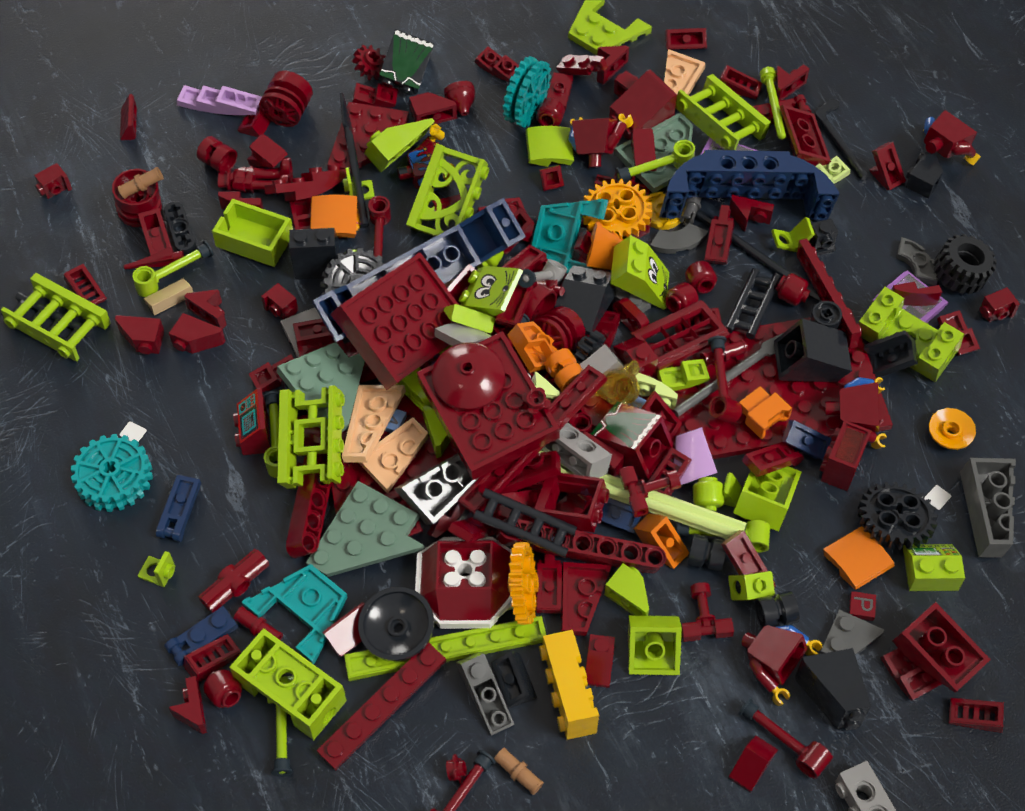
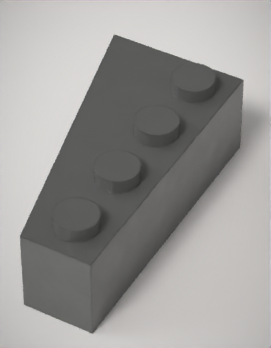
[394,453,480,525]
[960,458,1016,557]

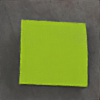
[526,126,574,167]

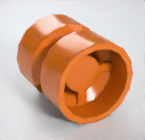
[544,348,583,392]

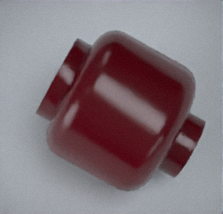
[536,98,565,126]
[685,261,717,294]
[775,273,811,306]
[665,282,699,313]
[203,669,242,708]

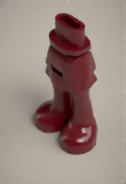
[218,157,293,194]

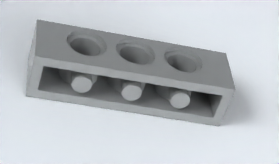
[542,422,612,478]
[835,761,896,811]

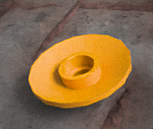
[929,408,976,450]

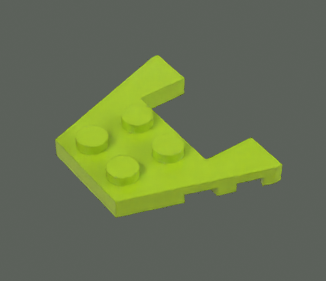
[568,0,652,55]

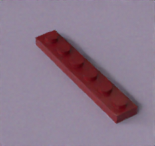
[797,238,862,349]
[317,642,446,771]

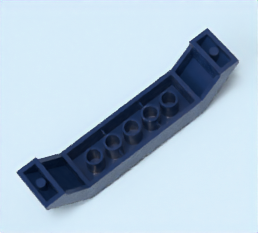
[312,198,526,343]

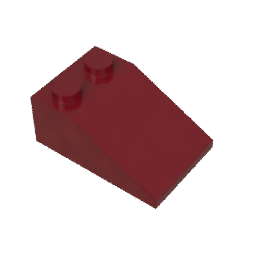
[892,602,991,693]

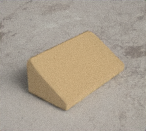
[144,279,193,316]

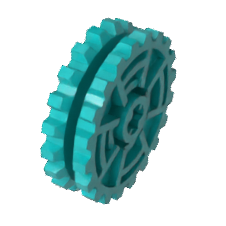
[503,56,551,128]
[71,434,153,512]

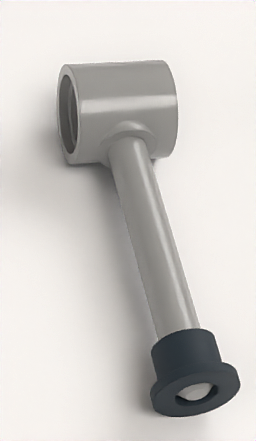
[518,259,568,288]

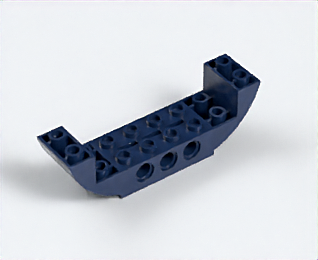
[659,150,840,221]

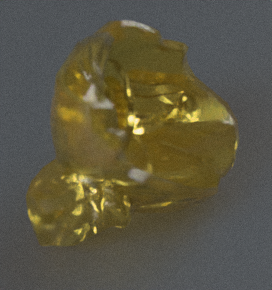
[594,360,641,405]

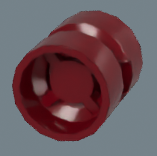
[197,136,237,173]

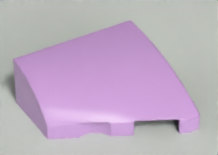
[673,427,717,485]

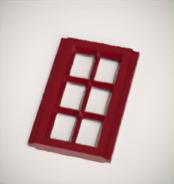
[631,300,730,371]

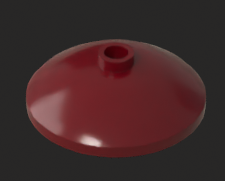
[432,343,505,411]

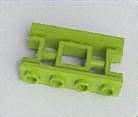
[277,385,345,489]

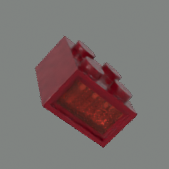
[819,420,872,492]

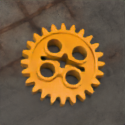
[582,179,652,239]
[508,542,539,625]

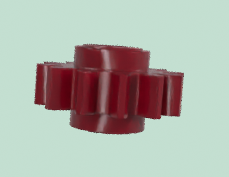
[352,45,386,80]

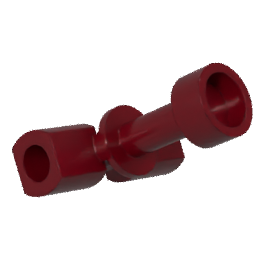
[619,466,681,517]
[681,582,734,642]

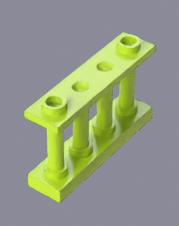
[675,74,771,150]
[1,273,111,362]

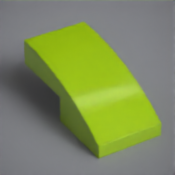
[656,359,710,391]

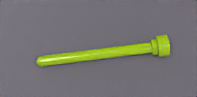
[760,67,786,139]

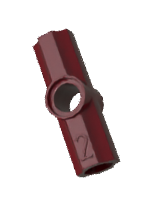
[198,548,269,613]

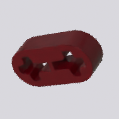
[613,297,649,332]

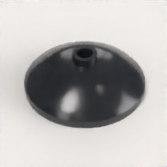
[358,587,434,661]

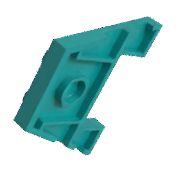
[532,199,608,274]
[242,564,348,664]

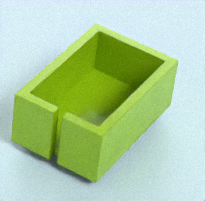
[212,199,293,267]

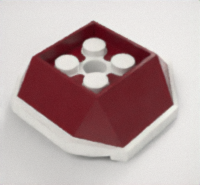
[415,537,512,629]

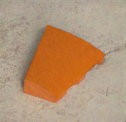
[586,222,623,270]
[507,321,557,373]

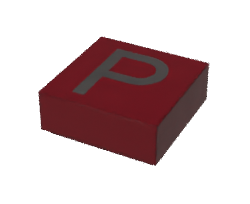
[849,591,876,621]

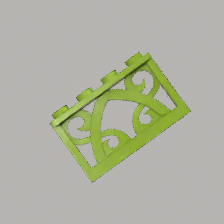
[406,143,489,237]

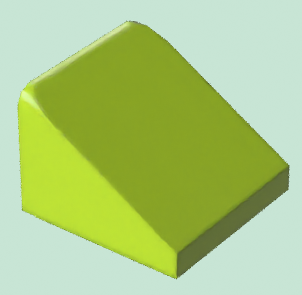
[723,472,742,507]

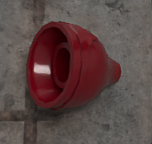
[444,81,475,116]

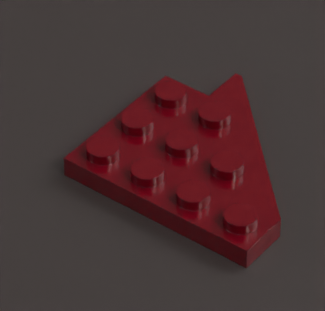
[327,102,409,173]

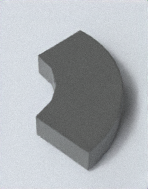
[650,223,708,254]
[896,237,938,286]

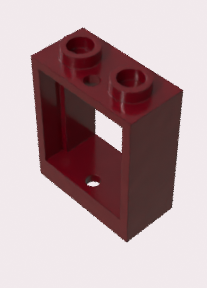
[534,473,610,533]

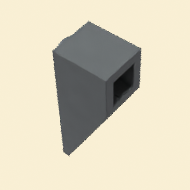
[456,652,514,736]

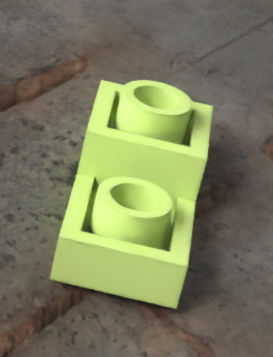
[815,156,850,184]
[632,372,678,410]

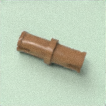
[118,167,164,199]
[494,747,544,795]

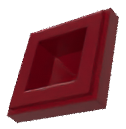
[539,165,564,191]

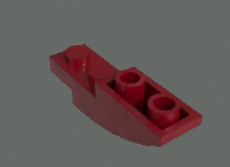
[264,166,346,201]

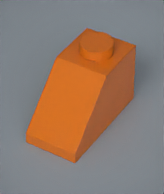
[633,513,690,569]

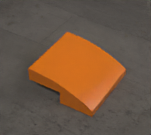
[310,195,357,238]
[823,526,895,590]

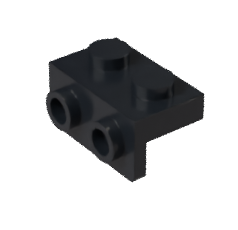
[864,331,918,378]

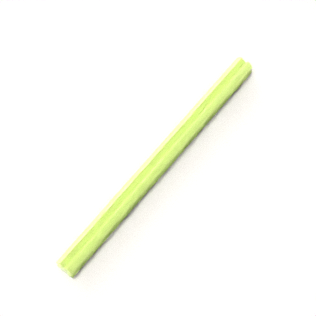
[539,451,747,539]

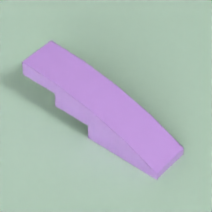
[177,85,262,115]

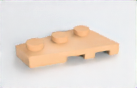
[664,49,705,95]
[359,418,428,493]

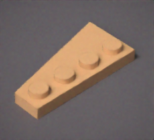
[342,385,406,463]

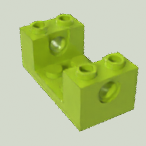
[859,287,964,382]
[230,628,347,741]

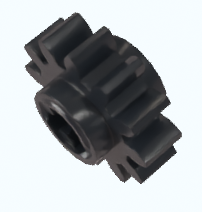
[574,330,606,364]

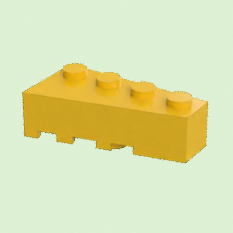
[539,630,599,740]

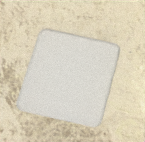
[120,422,147,442]
[924,485,951,510]

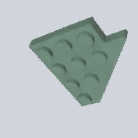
[614,113,693,193]
[277,343,365,432]
[306,481,424,577]

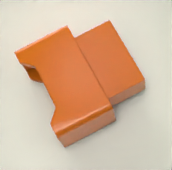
[739,386,792,439]

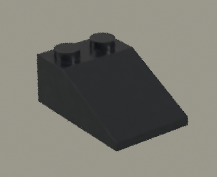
[554,266,616,335]

